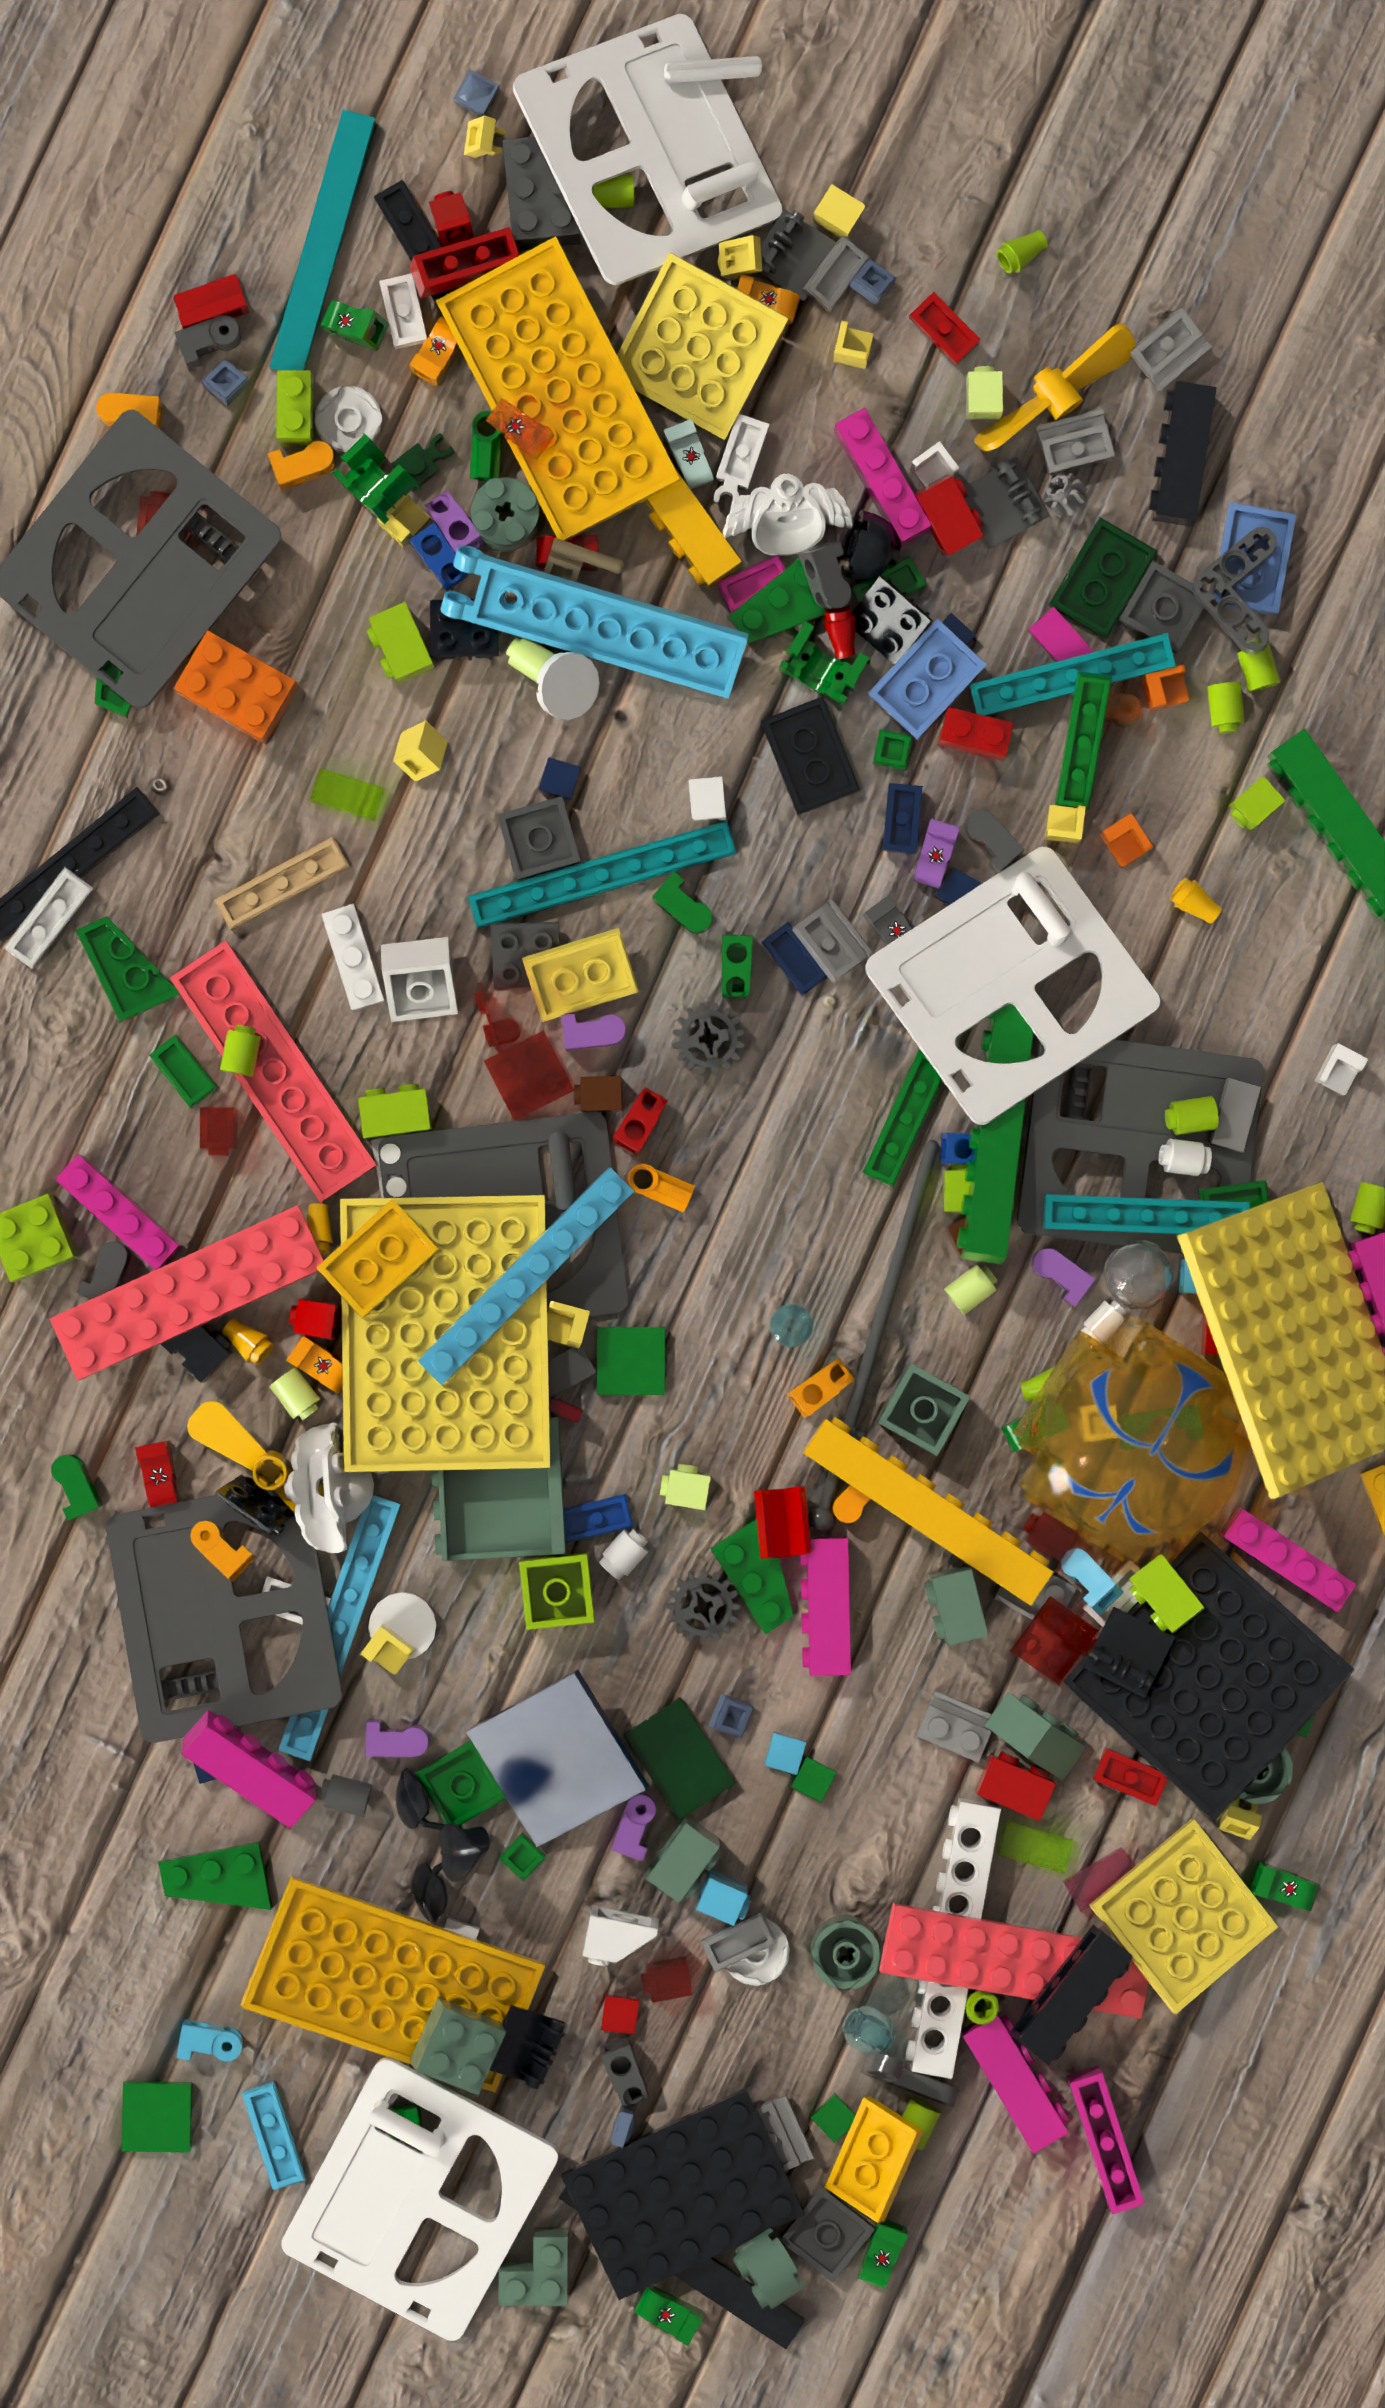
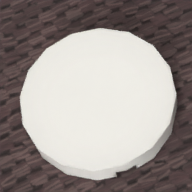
[315,386,383,454]
[536,652,600,720]
[368,1592,437,1659]
[726,1917,790,1986]

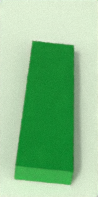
[1055,671,1112,810]
[862,1050,942,1187]

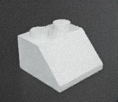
[381,937,458,1022]
[582,1905,659,1966]

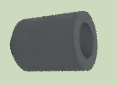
[319,1774,372,1817]

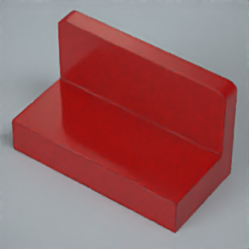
[173,274,250,329]
[754,1486,811,1559]

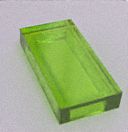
[310,768,385,821]
[998,1821,1073,1873]

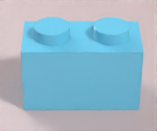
[696,1869,751,1926]

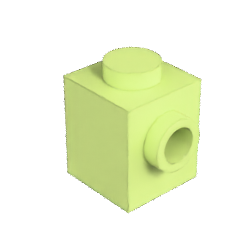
[966,366,1003,419]
[659,1464,711,1510]

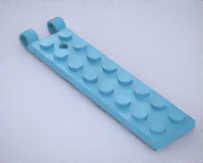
[440,545,749,699]

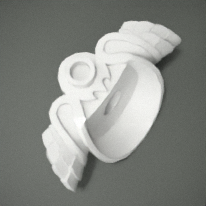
[723,474,853,556]
[284,1423,374,1553]

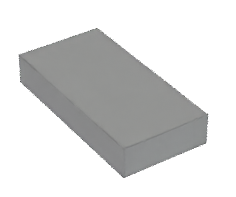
[802,235,870,311]
[1209,1078,1261,1153]
[700,1911,777,1973]

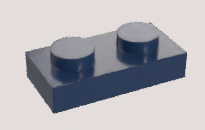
[882,783,923,855]

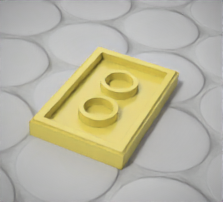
[522,928,639,1022]

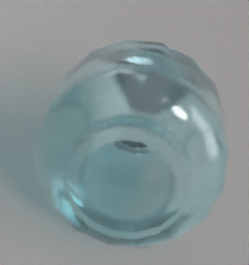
[769,1304,813,1347]
[842,2005,895,2056]

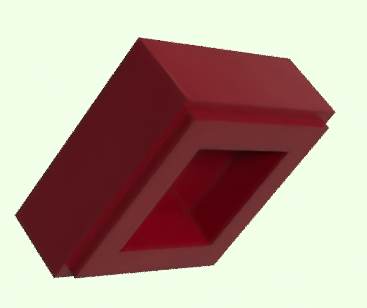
[549,1397,583,1423]

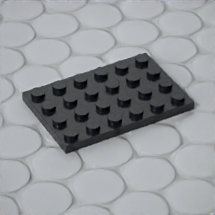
[561,2087,805,2300]

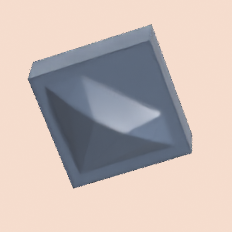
[454,69,500,117]
[849,258,897,305]
[202,359,251,407]
[709,1694,754,1738]
[610,2106,636,2148]

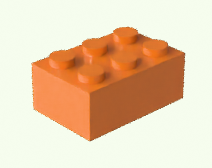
[173,630,299,745]

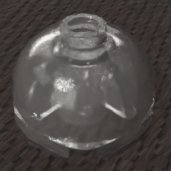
[1103,1240,1173,1310]

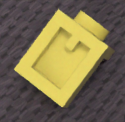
[717,235,762,282]

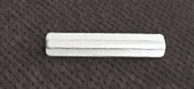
[664,56,762,83]

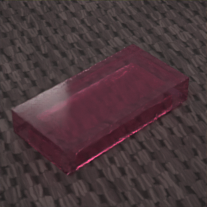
[1063,1847,1133,1912]

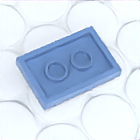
[1212,502,1296,616]
[868,618,987,740]

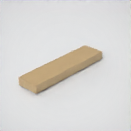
[214,837,350,931]

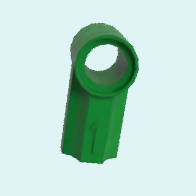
[470,411,503,481]

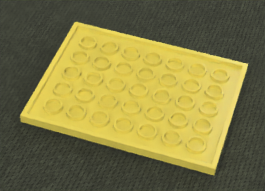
[1177,1182,1385,1499]
[340,1195,550,1473]

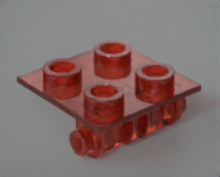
[474,982,521,1053]
[484,1031,574,1121]
[1010,1596,1099,1685]

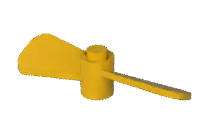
[974,324,1136,451]
[187,1400,349,1526]

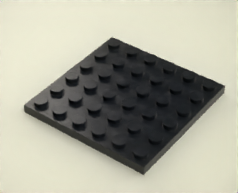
[1063,1531,1355,1822]

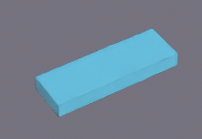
[242,2080,307,2190]

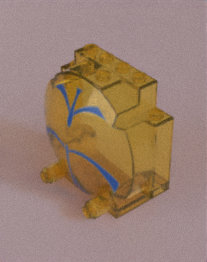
[1013,1314,1251,1562]

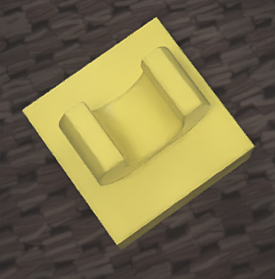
[464,116,505,158]
[1218,1797,1262,1840]

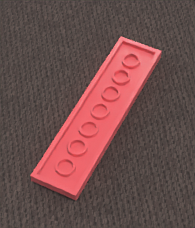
[170,940,377,1203]
[49,1205,324,1381]
[879,1903,1149,2019]

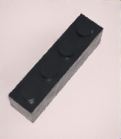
[1148,381,1217,527]
[1009,1925,1133,2066]

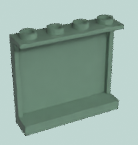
[431,1417,566,1561]

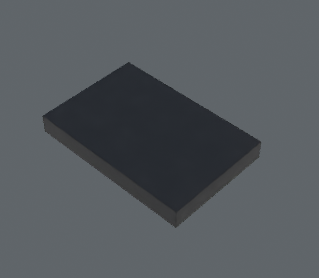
[760,696,860,816]

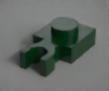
[392,433,455,492]

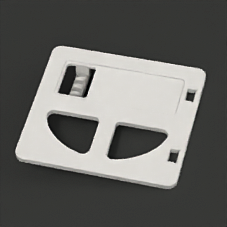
[513,14,782,285]
[865,847,1160,1125]
[281,2057,559,2341]

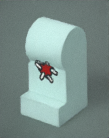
[663,419,714,490]

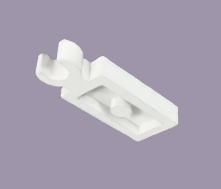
[714,414,770,509]

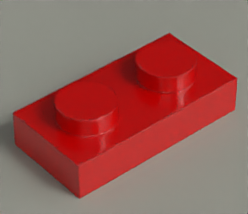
[909,292,981,366]
[1092,1747,1168,1806]

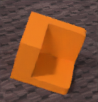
[1142,665,1189,712]
[1100,813,1153,868]

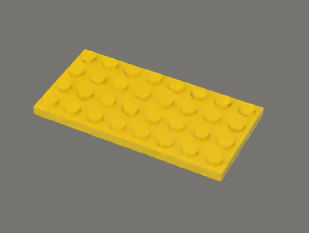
[436,236,681,541]
[241,1876,545,2093]

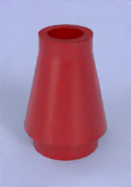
[822,606,856,658]

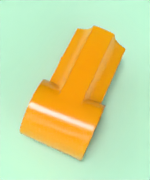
[626,1164,695,1213]

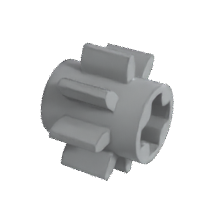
[1044,473,1088,517]

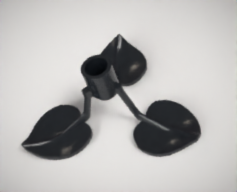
[396,1768,490,1923]

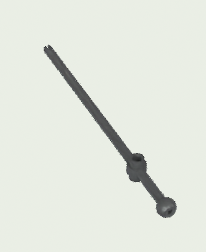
[808,1140,939,1531]

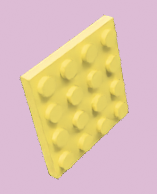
[617,252,790,440]
[1089,1819,1278,2014]

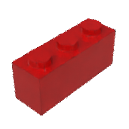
[409,227,519,299]

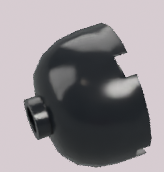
[841,510,900,580]

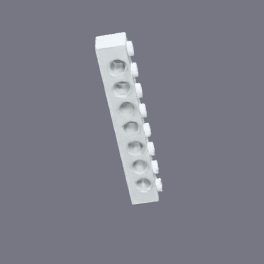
[905,1797,1001,2079]

